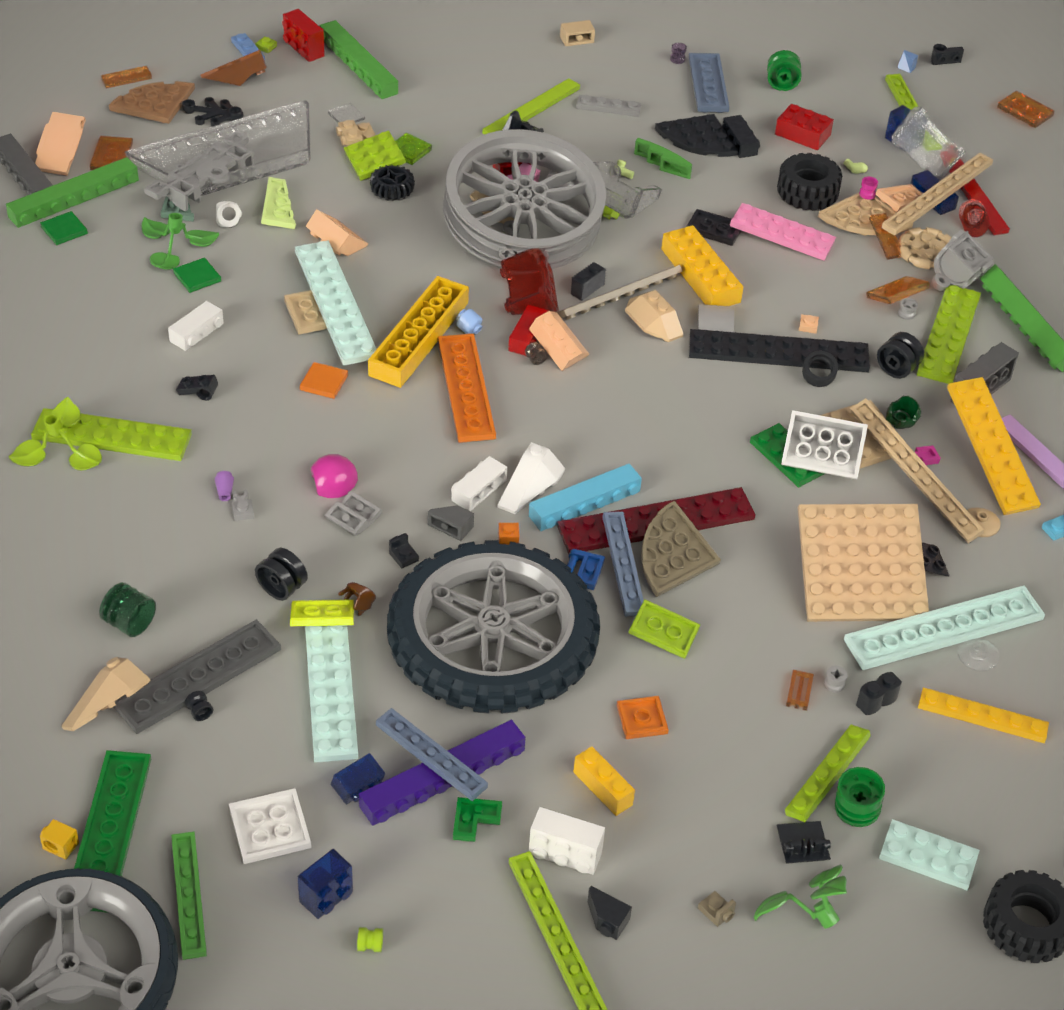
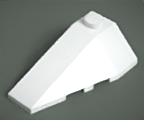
[497,442,565,514]

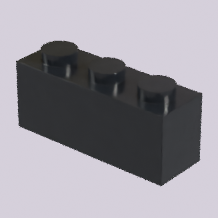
[722,115,760,158]

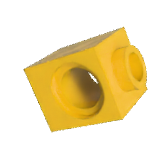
[40,819,79,860]

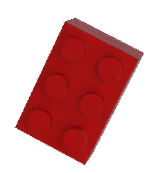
[282,8,325,62]
[775,104,834,151]

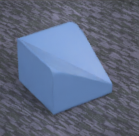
[898,50,918,73]

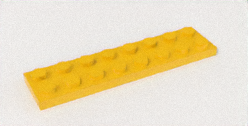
[947,377,1041,515]

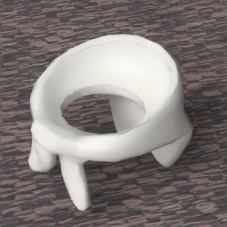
[216,201,242,227]

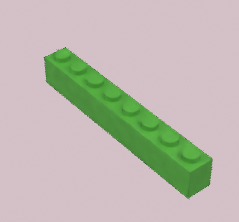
[319,20,398,99]
[6,157,139,228]
[980,264,1064,372]

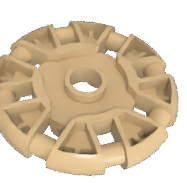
[897,227,952,269]

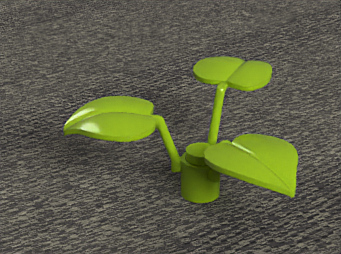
[9,397,102,471]

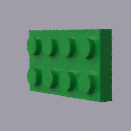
[750,423,826,488]

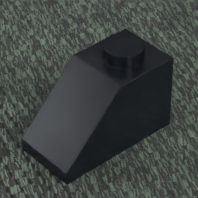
[587,886,632,940]

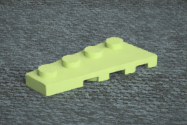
[261,177,296,229]

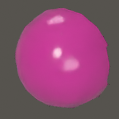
[311,454,358,498]

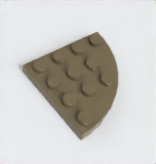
[641,501,721,597]

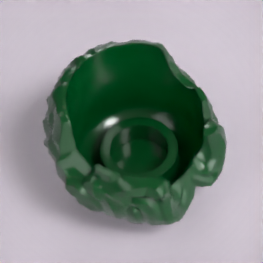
[886,396,921,429]

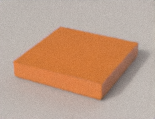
[300,362,348,399]
[617,696,669,739]

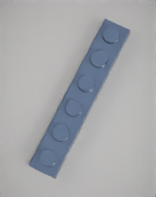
[603,512,643,617]
[376,708,488,801]

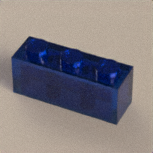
[911,170,959,215]

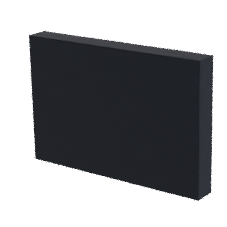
[686,209,741,246]

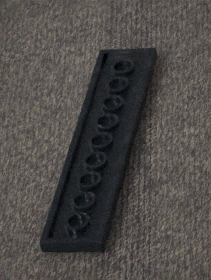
[689,329,870,373]

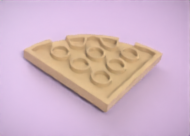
[818,193,913,236]

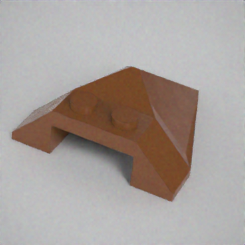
[201,50,267,86]

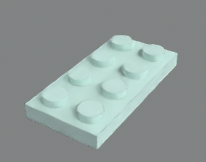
[879,819,980,890]

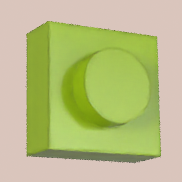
[255,36,277,53]
[602,205,620,220]

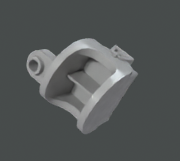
[931,229,994,291]

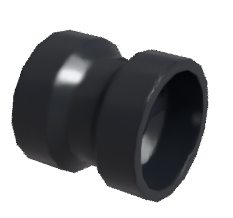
[185,691,214,721]

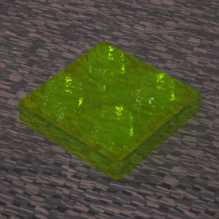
[395,133,432,165]

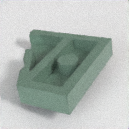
[161,196,194,222]

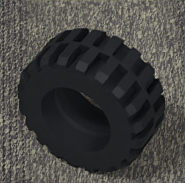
[777,153,843,211]
[983,870,1064,963]

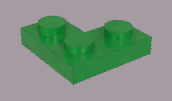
[453,797,502,842]

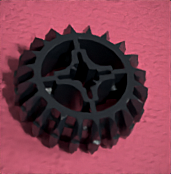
[370,165,415,201]

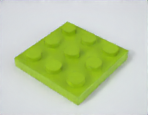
[344,130,406,181]

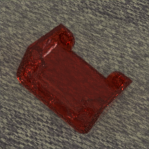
[500,248,559,315]

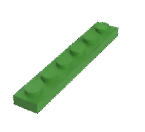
[171,831,207,960]

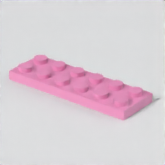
[730,203,836,261]

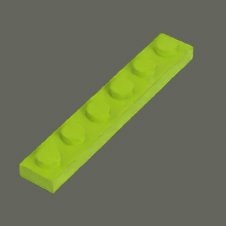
[785,724,871,822]

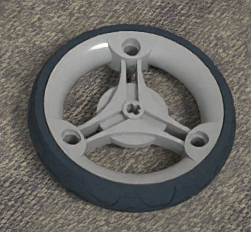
[0,868,178,1010]

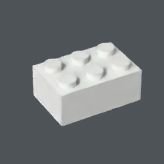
[529,807,605,875]

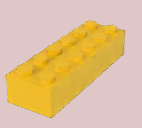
[661,225,744,306]

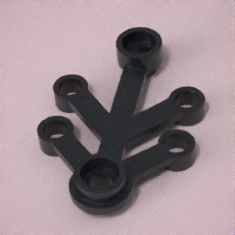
[182,97,244,128]

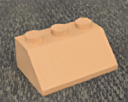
[306,209,368,256]
[529,311,589,371]

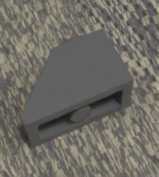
[428,505,474,541]

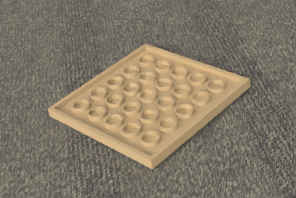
[798,504,929,622]

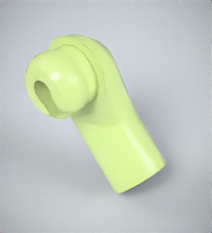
[615,159,634,179]
[843,159,868,174]

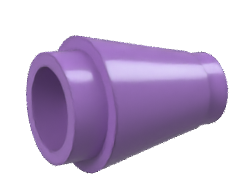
[214,471,234,501]

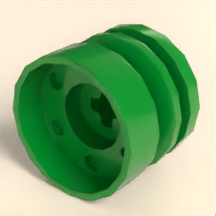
[835,767,885,827]

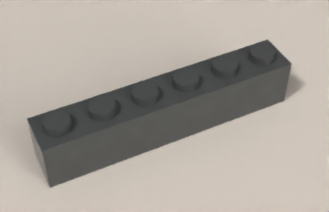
[0,133,53,195]

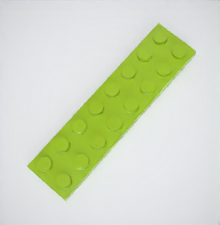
[917,285,981,384]
[31,408,192,461]

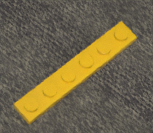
[918,687,1049,743]

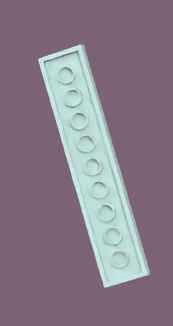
[295,240,377,366]
[844,585,1045,670]

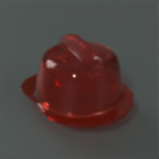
[959,199,990,237]

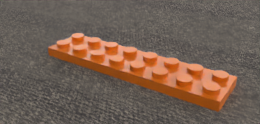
[438,333,496,443]

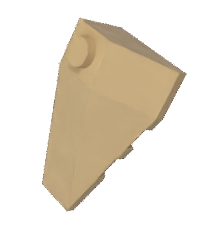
[62,657,151,731]

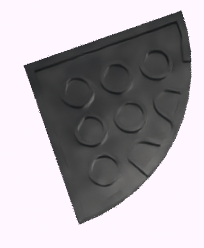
[655,114,738,157]

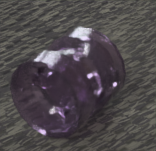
[670,43,687,64]

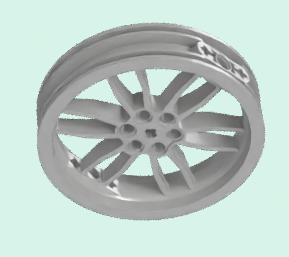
[443,130,606,271]

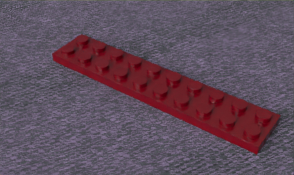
[557,487,756,555]

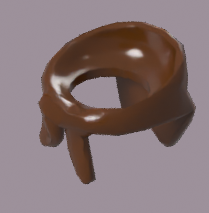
[338,582,376,616]

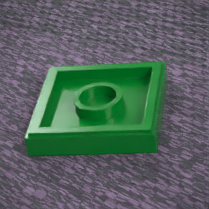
[40,211,88,245]
[173,257,221,293]

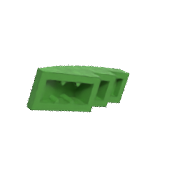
[634,138,692,179]

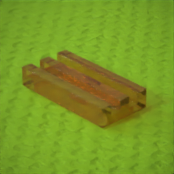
[786,670,814,711]

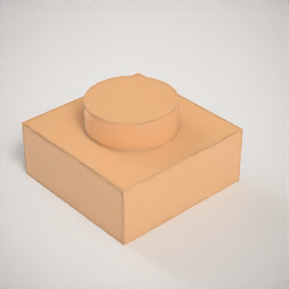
[799,314,819,334]

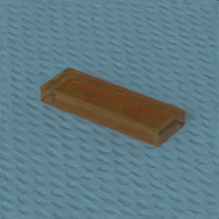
[101,66,152,89]
[869,213,901,260]

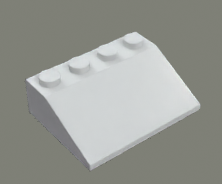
[781,410,868,480]

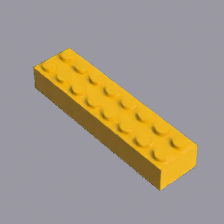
[368,276,469,388]

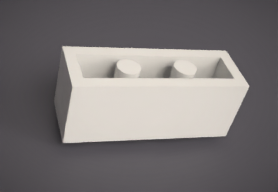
[168,301,224,351]
[451,456,507,511]

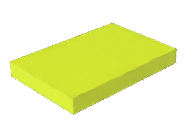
[290,600,354,626]

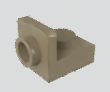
[698,891,736,927]

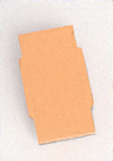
[35,112,86,176]

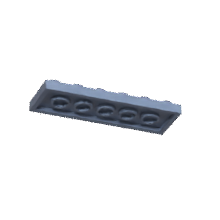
[689,53,729,113]

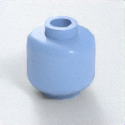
[456,309,483,334]

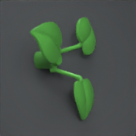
[141,213,219,270]
[754,864,847,929]

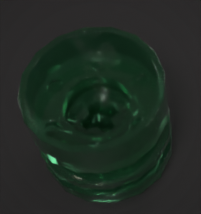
[99,582,156,637]

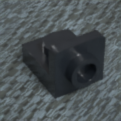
[389,533,419,569]

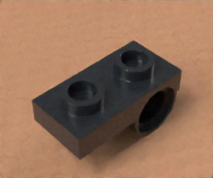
[931,44,964,65]
[176,374,218,401]

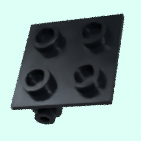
[922,542,950,577]
[776,821,831,864]

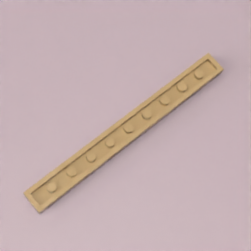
[882,153,993,236]
[851,398,984,544]

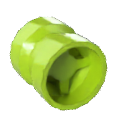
[357,927,383,952]

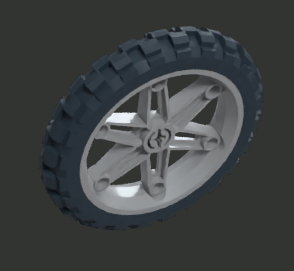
[387,540,600,714]

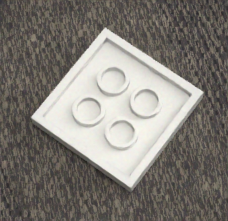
[229,788,311,864]

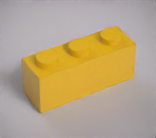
[573,746,635,816]

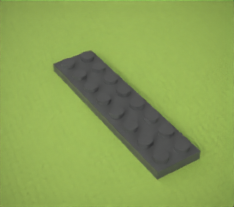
[114,619,281,734]

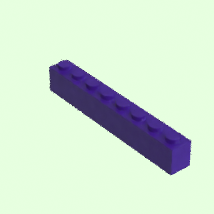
[359,719,526,826]

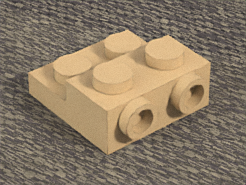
[336,120,375,147]

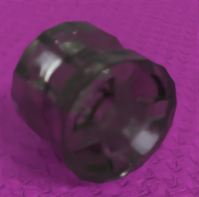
[525,342,547,365]

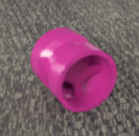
[859,176,878,200]

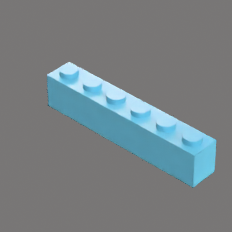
[529,463,642,531]

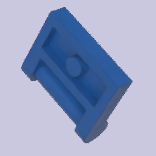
[567,549,605,590]

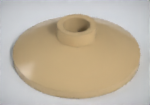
[967,507,1000,537]

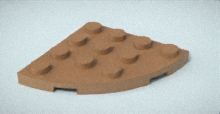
[109,81,195,124]

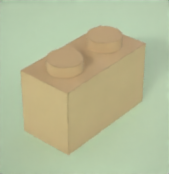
[560,20,595,46]

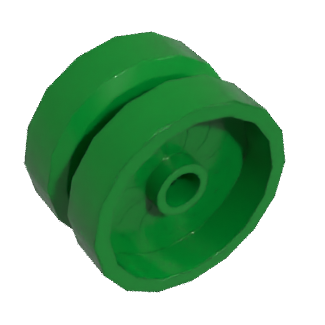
[767,50,802,91]

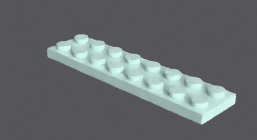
[305,625,358,763]

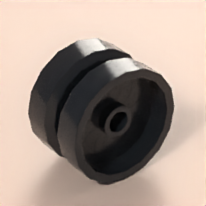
[877,332,925,379]
[255,547,308,601]

